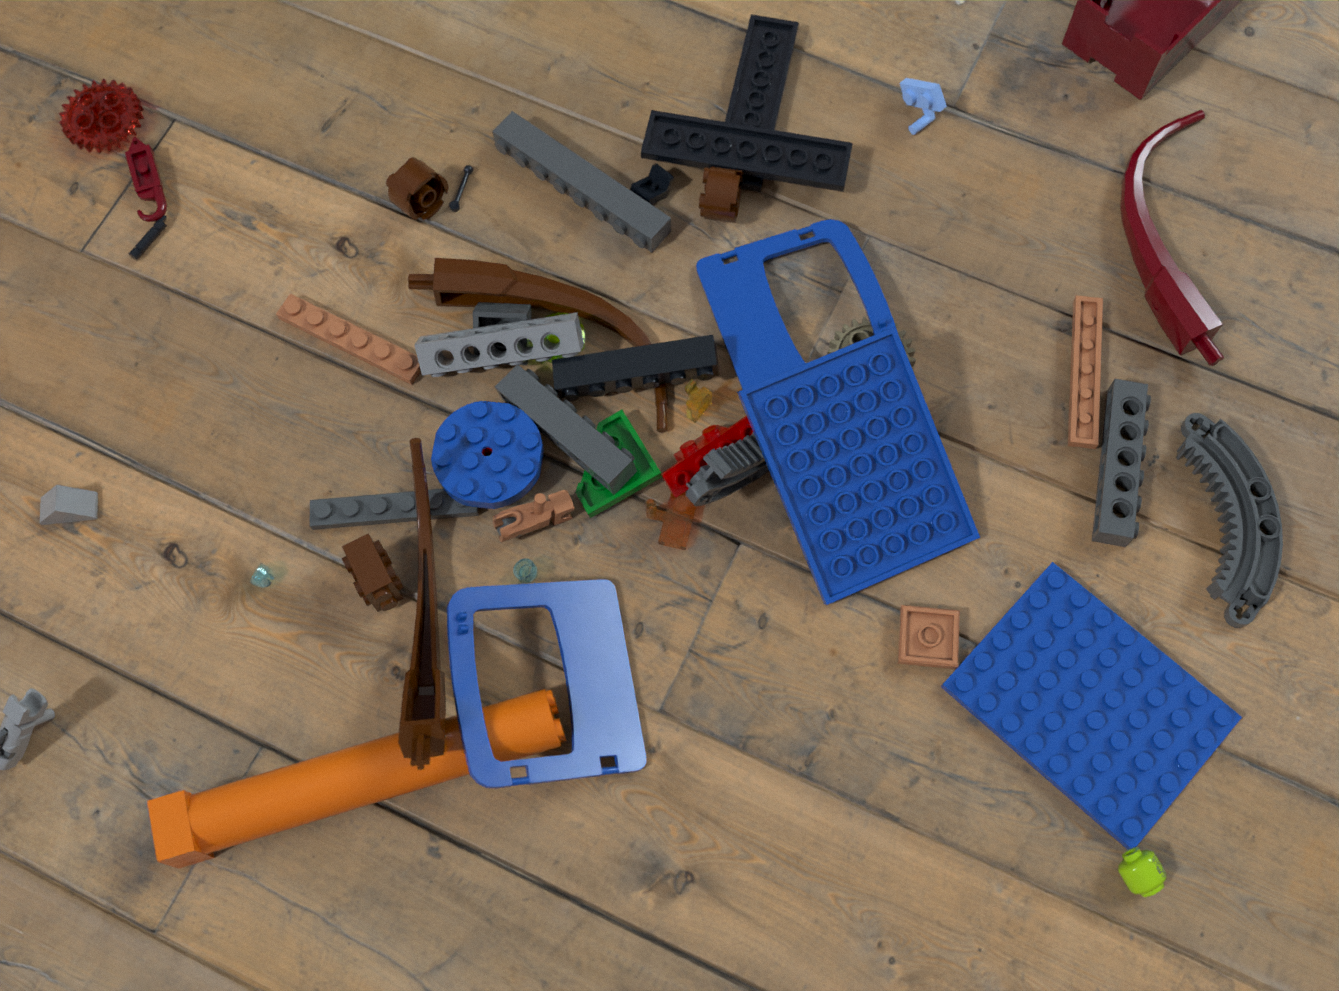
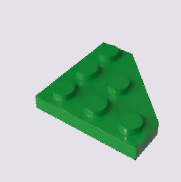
[575,410,662,518]

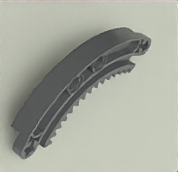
[1176,413,1283,628]
[686,432,769,507]

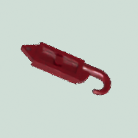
[125,137,167,222]

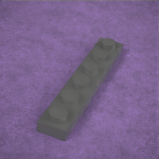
[309,489,479,530]

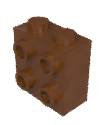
[342,533,404,612]

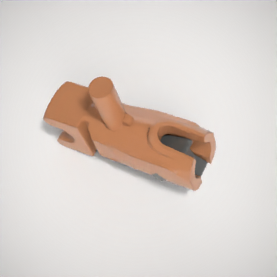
[493,490,575,543]

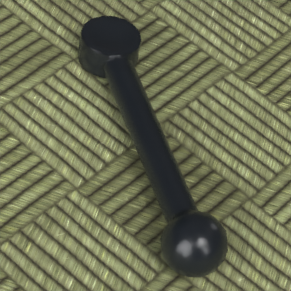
[449,165,474,212]

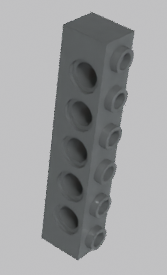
[1092,379,1151,547]

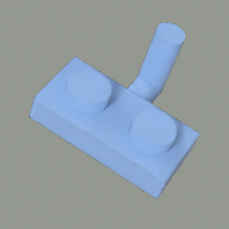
[899,78,947,135]

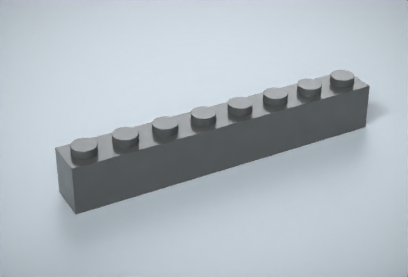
[492,111,671,252]

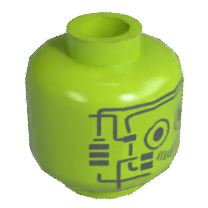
[1118,847,1166,897]

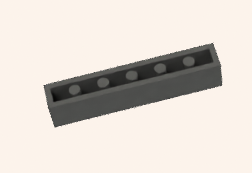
[495,364,637,495]

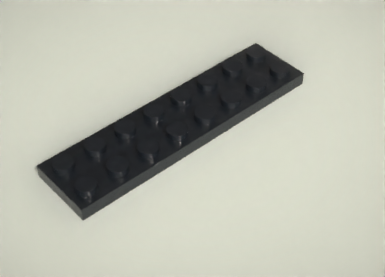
[725,14,799,192]
[641,110,853,192]

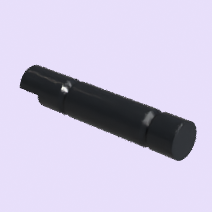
[128,215,167,260]

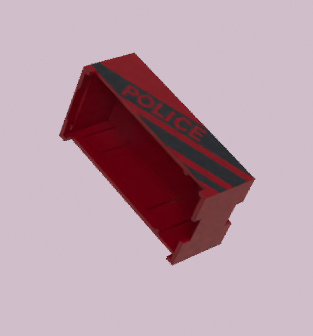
[1062,0,1242,100]

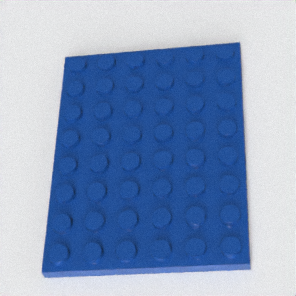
[737,327,980,605]
[941,562,1242,850]

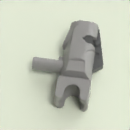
[0,688,55,770]

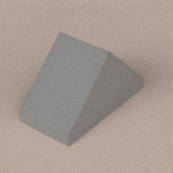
[39,485,98,525]

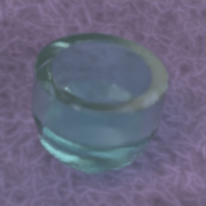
[513,558,538,583]
[249,563,274,588]

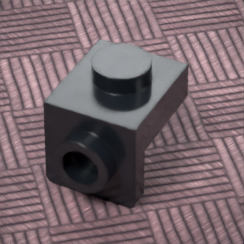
[630,163,674,205]

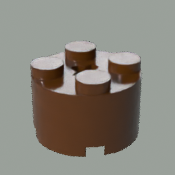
[386,157,448,220]
[699,167,743,223]

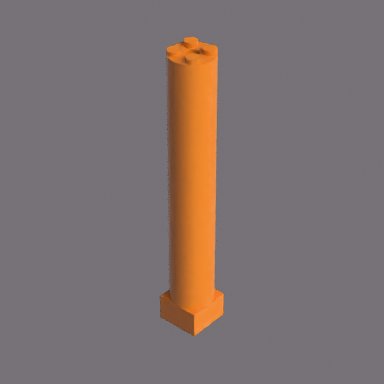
[147,689,567,869]

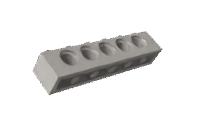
[414,313,584,377]

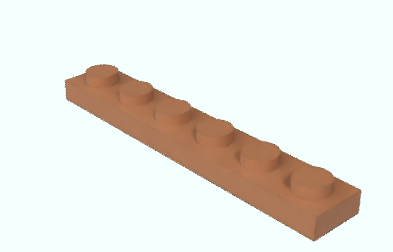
[276,293,421,385]
[1068,295,1103,449]

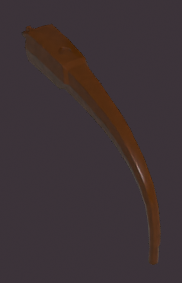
[408,258,668,433]
[398,438,446,770]

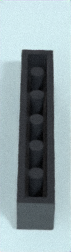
[552,335,720,401]

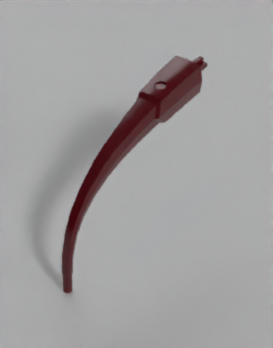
[1120,110,1224,366]

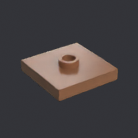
[898,605,960,669]

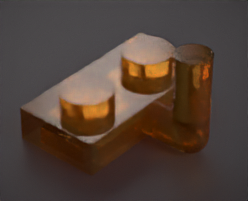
[645,492,697,550]

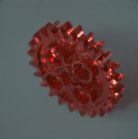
[59,79,144,154]

